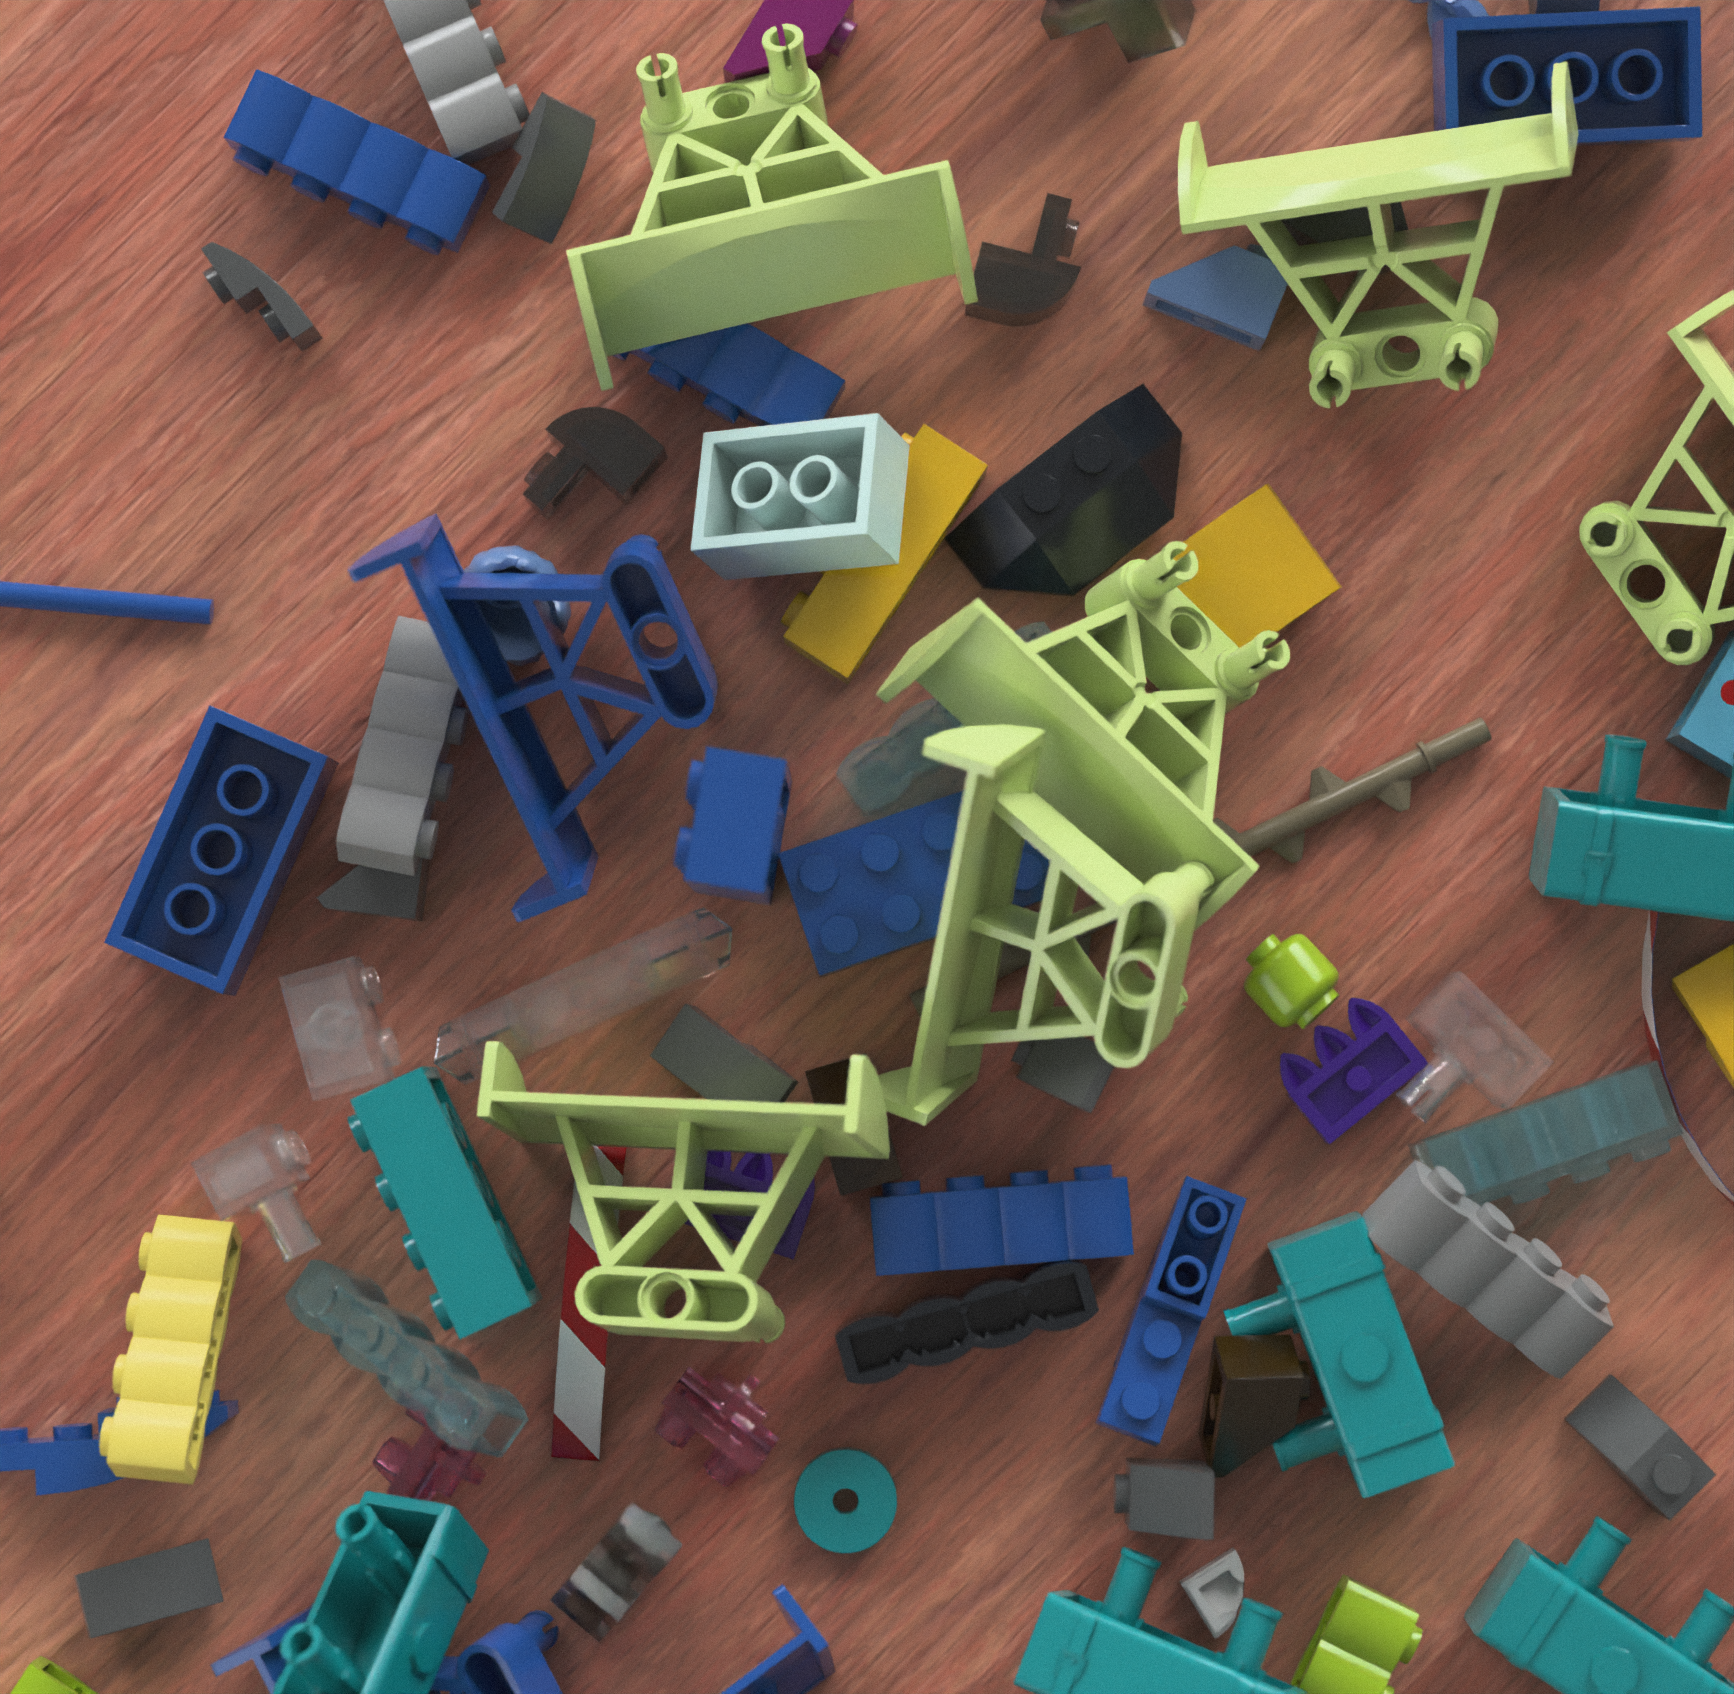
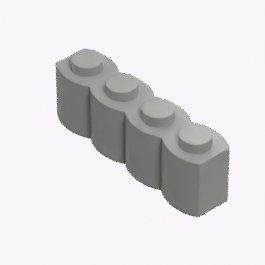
[383,0,530,165]
[336,616,469,876]
[1363,1160,1614,1379]

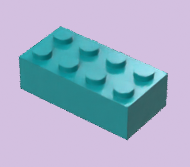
[347,1066,543,1339]

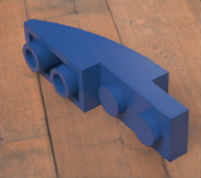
[1095,1176,1247,1446]
[0,1390,239,1496]

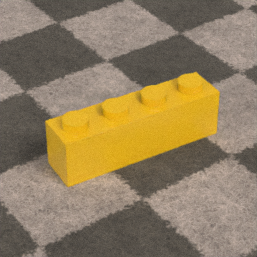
[780,424,988,685]

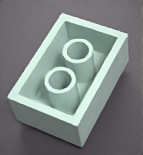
[690,413,910,580]

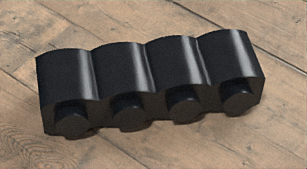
[835,1260,1099,1384]

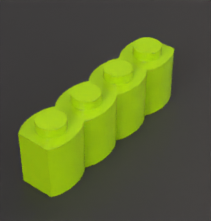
[1290,1574,1423,1694]

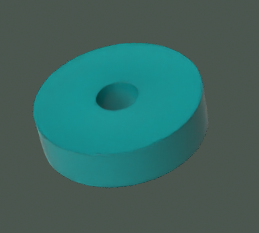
[794,1447,897,1553]

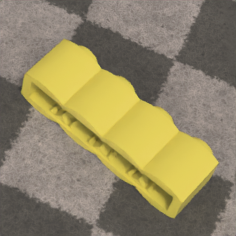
[99,1215,242,1485]

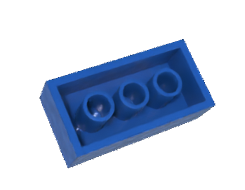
[1432,6,1702,146]
[104,705,339,996]
[674,746,792,906]
[778,790,1050,978]

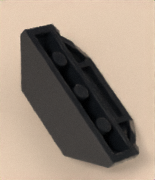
[944,384,1182,596]

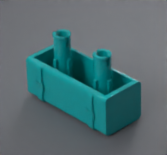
[1529,734,1734,922]
[1223,1211,1455,1498]
[272,1491,489,1694]
[1464,1516,1734,1694]
[1014,1547,1307,1694]

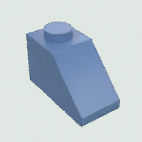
[1143,244,1288,351]

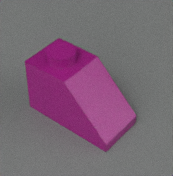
[723,0,858,83]

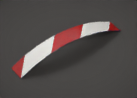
[1641,910,1734,1206]
[551,1146,627,1461]

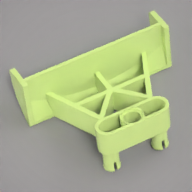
[566,24,978,391]
[1178,62,1579,408]
[1579,289,1734,665]
[876,541,1290,931]
[878,725,1214,1126]
[477,1041,890,1343]

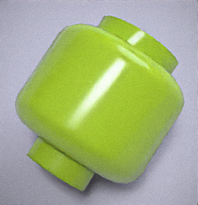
[1244,934,1340,1029]

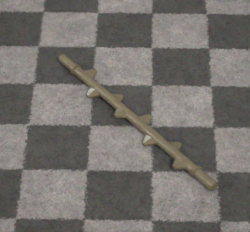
[909,717,1492,1017]

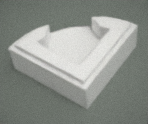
[1179,1547,1244,1639]

